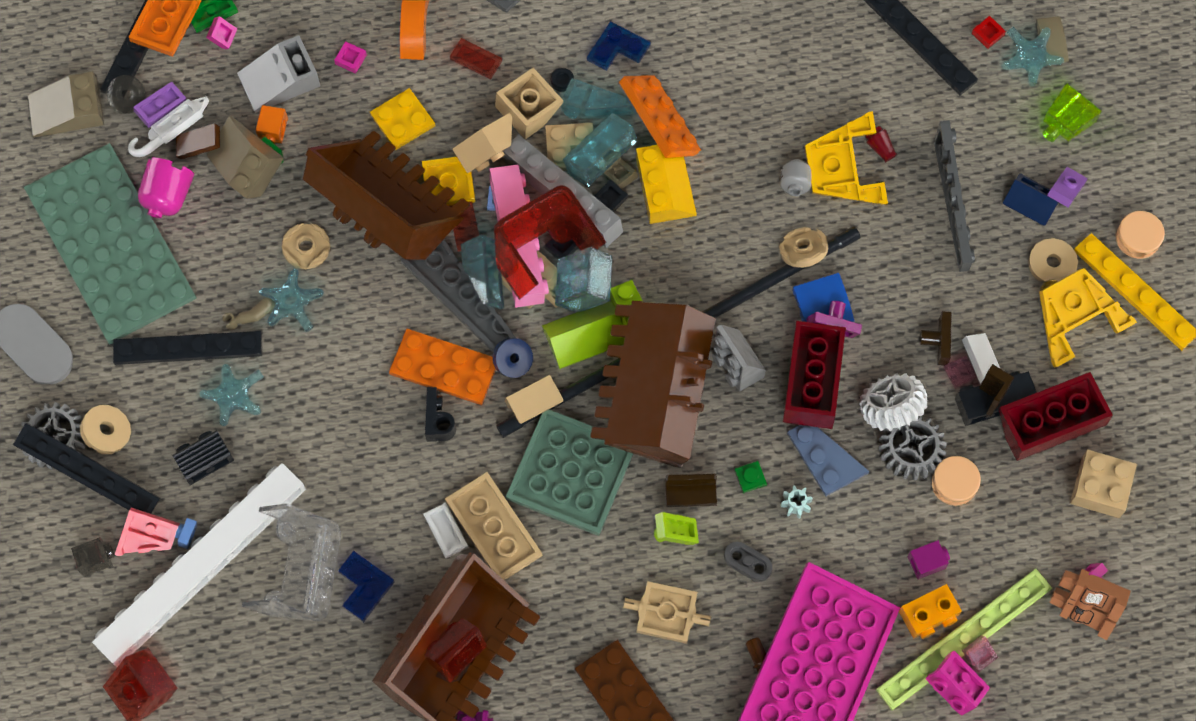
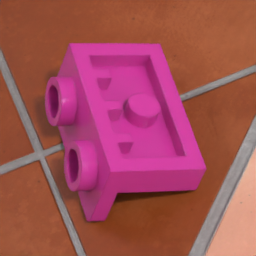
[926,651,990,715]

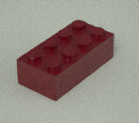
[783,321,846,429]

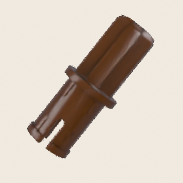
[746,637,766,673]

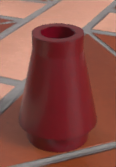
[865,126,897,163]

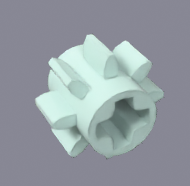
[781,485,813,519]

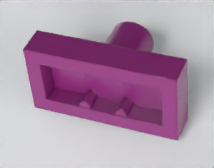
[807,301,862,338]

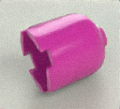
[138,157,194,219]

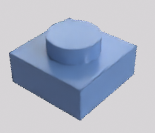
[175,518,197,549]

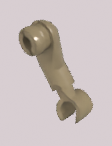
[222,298,277,330]

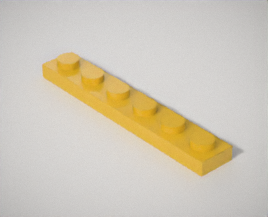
[1074,233,1196,351]

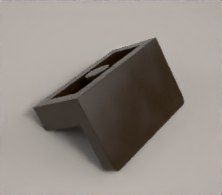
[979,364,1015,417]
[665,474,717,507]

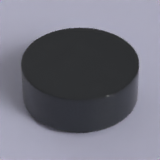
[550,68,574,92]

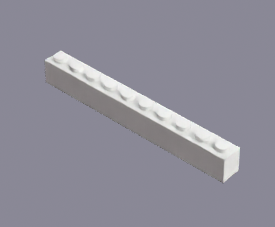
[92,463,306,668]

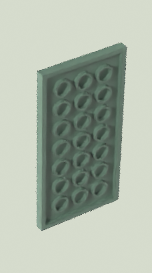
[24,143,197,345]

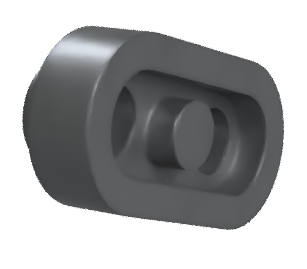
[724,542,772,582]

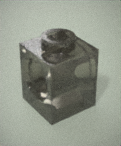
[71,537,115,577]

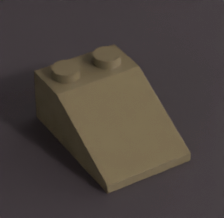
[28,71,104,138]
[207,116,284,199]

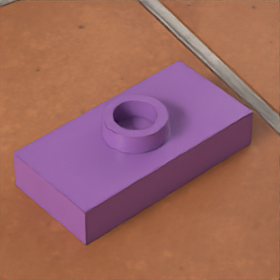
[133,82,186,128]
[1047,167,1088,208]

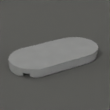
[0,304,73,385]

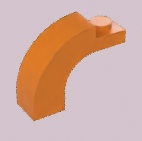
[400,0,430,60]

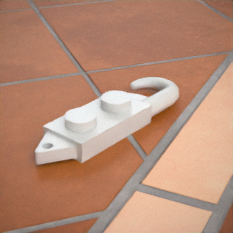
[128,96,209,157]

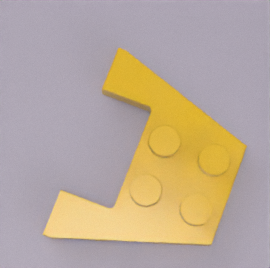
[805,111,888,205]
[1039,268,1137,368]

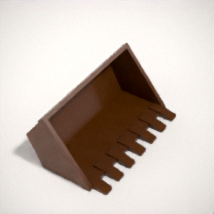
[303,131,470,260]
[590,301,716,468]
[372,552,540,721]

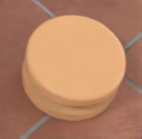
[1116,211,1165,259]
[931,456,981,506]

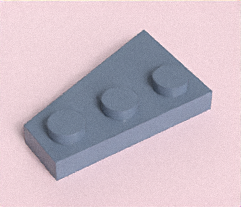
[787,425,869,497]

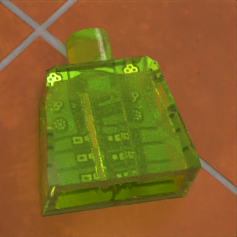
[1043,83,1102,142]

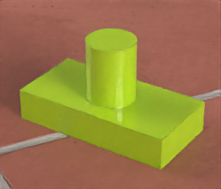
[654,512,699,545]

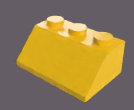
[636,145,697,224]

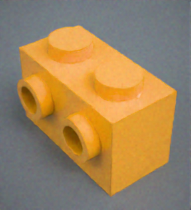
[899,584,962,639]

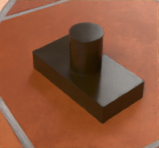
[920,311,952,366]

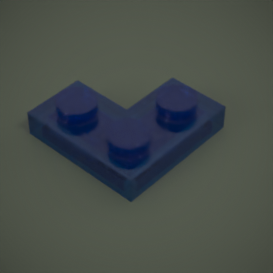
[587,21,651,71]
[338,551,395,623]

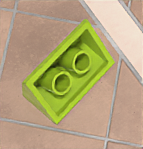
[542,300,625,369]

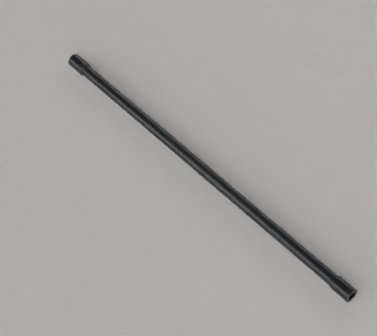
[496,226,861,438]

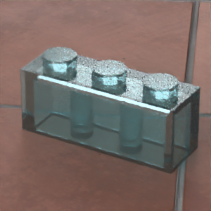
[563,113,638,187]

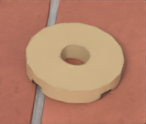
[282,223,330,269]
[779,227,829,268]
[1028,238,1078,285]
[80,405,131,454]

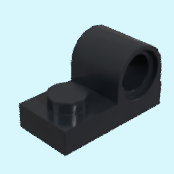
[425,387,456,442]

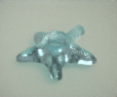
[1001,27,1064,87]
[259,269,324,332]
[199,364,264,426]

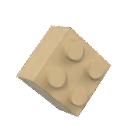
[1070,449,1137,518]

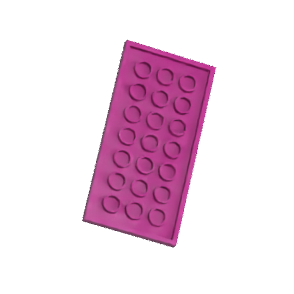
[738,562,900,721]

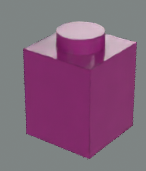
[907,540,950,580]

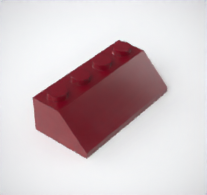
[999,372,1113,461]

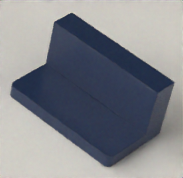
[1003,173,1059,226]

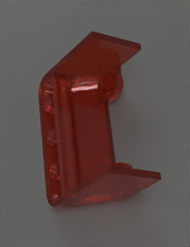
[494,185,607,300]

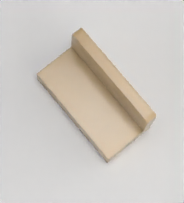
[505,375,563,424]

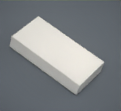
[962,333,1000,384]
[423,502,468,558]

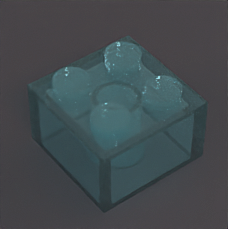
[555,247,612,312]

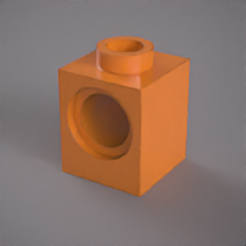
[255,105,288,144]

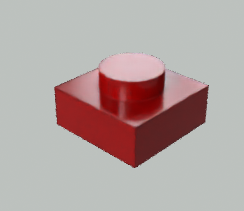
[971,16,1006,49]

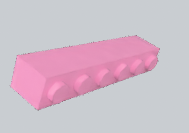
[489,165,549,308]

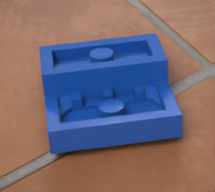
[792,273,855,322]

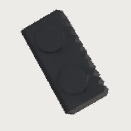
[172,430,234,485]

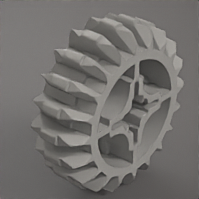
[19,402,86,469]
[878,416,947,481]

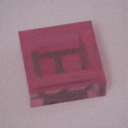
[943,356,977,389]
[962,635,998,673]

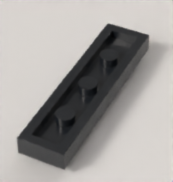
[545,180,628,264]

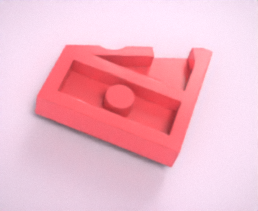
[115,508,180,556]

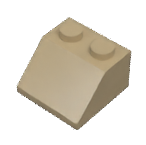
[495,68,564,140]
[453,113,512,173]

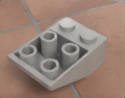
[237,35,321,113]
[712,325,766,392]

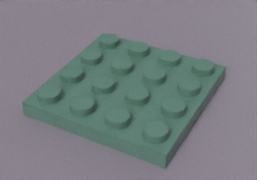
[506,410,634,536]

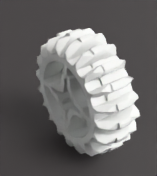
[859,373,928,431]

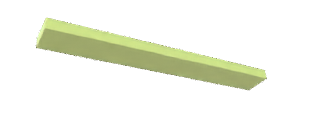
[876,569,1053,710]

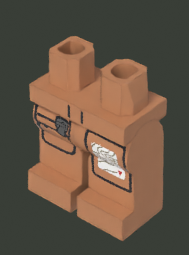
[1050,569,1131,640]

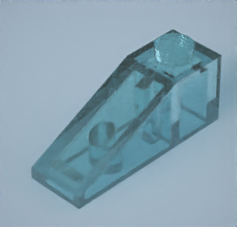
[561,78,637,119]
[461,235,504,309]

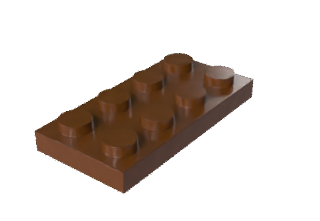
[575,639,674,721]

